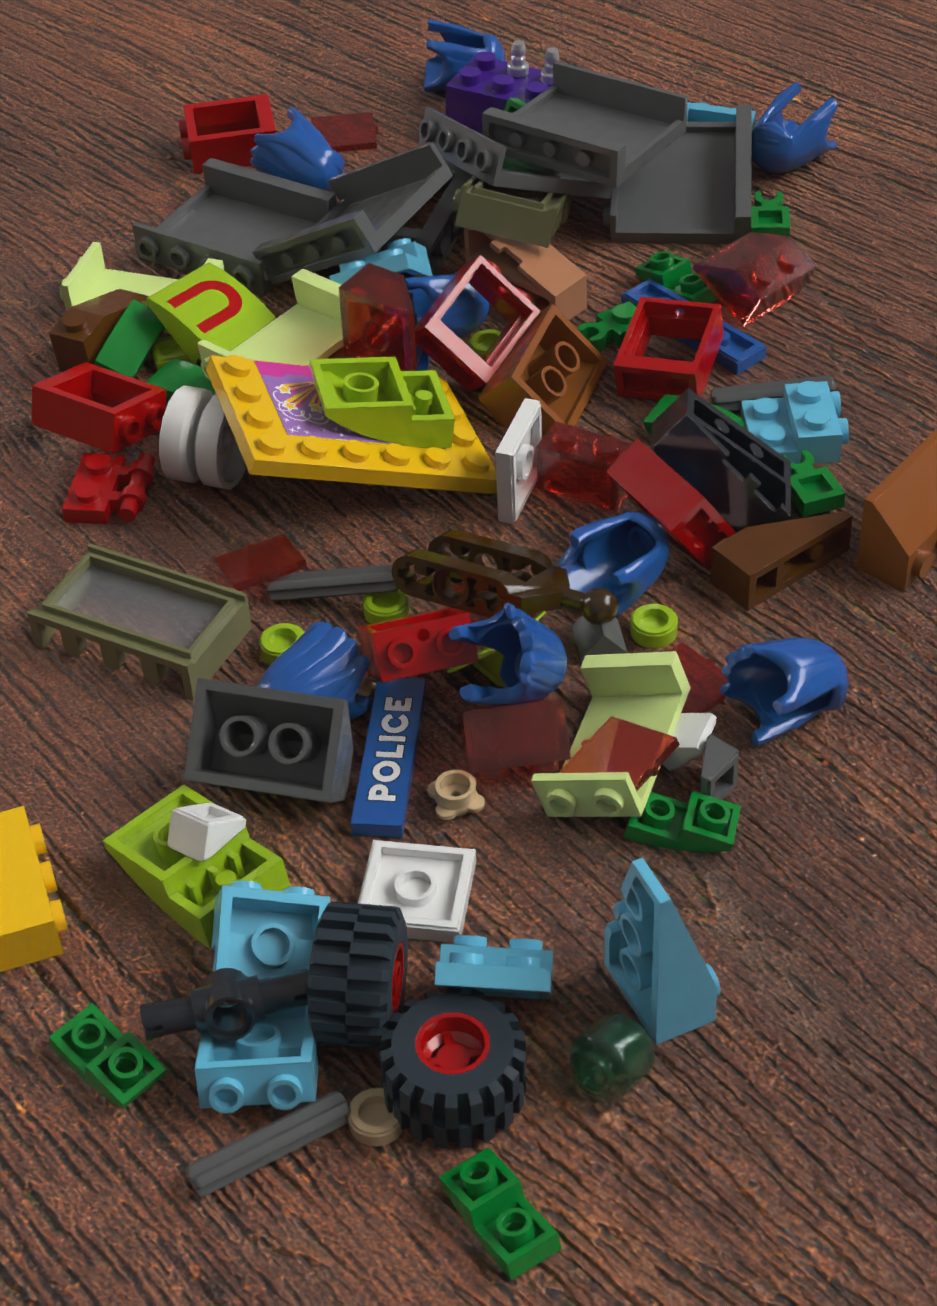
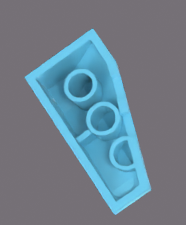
[604,857,721,1045]

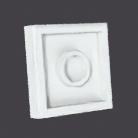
[495,398,543,524]
[358,840,476,943]

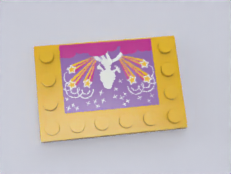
[206,355,497,494]

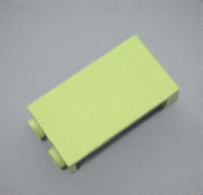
[60,242,224,334]
[197,269,368,380]
[531,651,691,817]

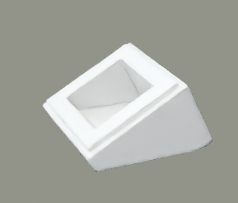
[662,713,717,771]
[168,802,246,861]

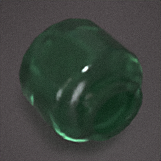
[569,1014,655,1100]

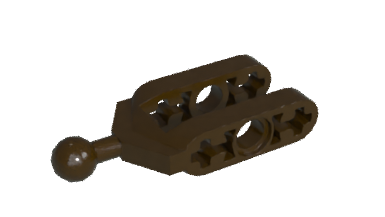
[391,530,618,625]

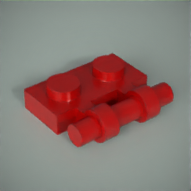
[62,452,155,524]

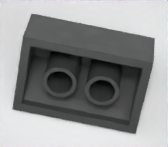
[184,678,353,803]

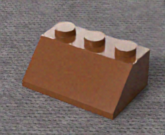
[478,304,608,439]
[856,428,937,591]

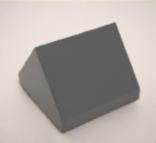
[572,615,627,664]

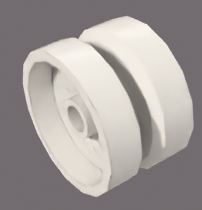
[159,385,247,490]

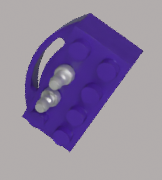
[446,40,559,134]

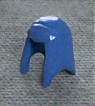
[423,19,506,92]
[751,82,838,173]
[250,106,345,192]
[384,272,489,348]
[555,512,669,617]
[449,603,567,706]
[257,621,373,721]
[720,637,849,746]

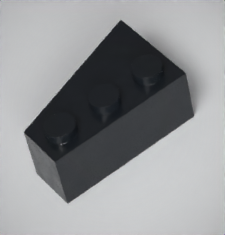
[651,388,791,532]

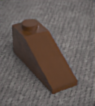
[49,289,150,371]
[710,511,853,610]

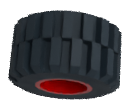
[308,901,408,1049]
[380,988,526,1149]

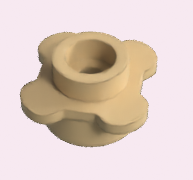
[428,769,485,820]

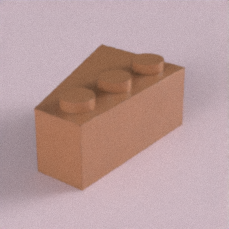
[464,228,587,320]

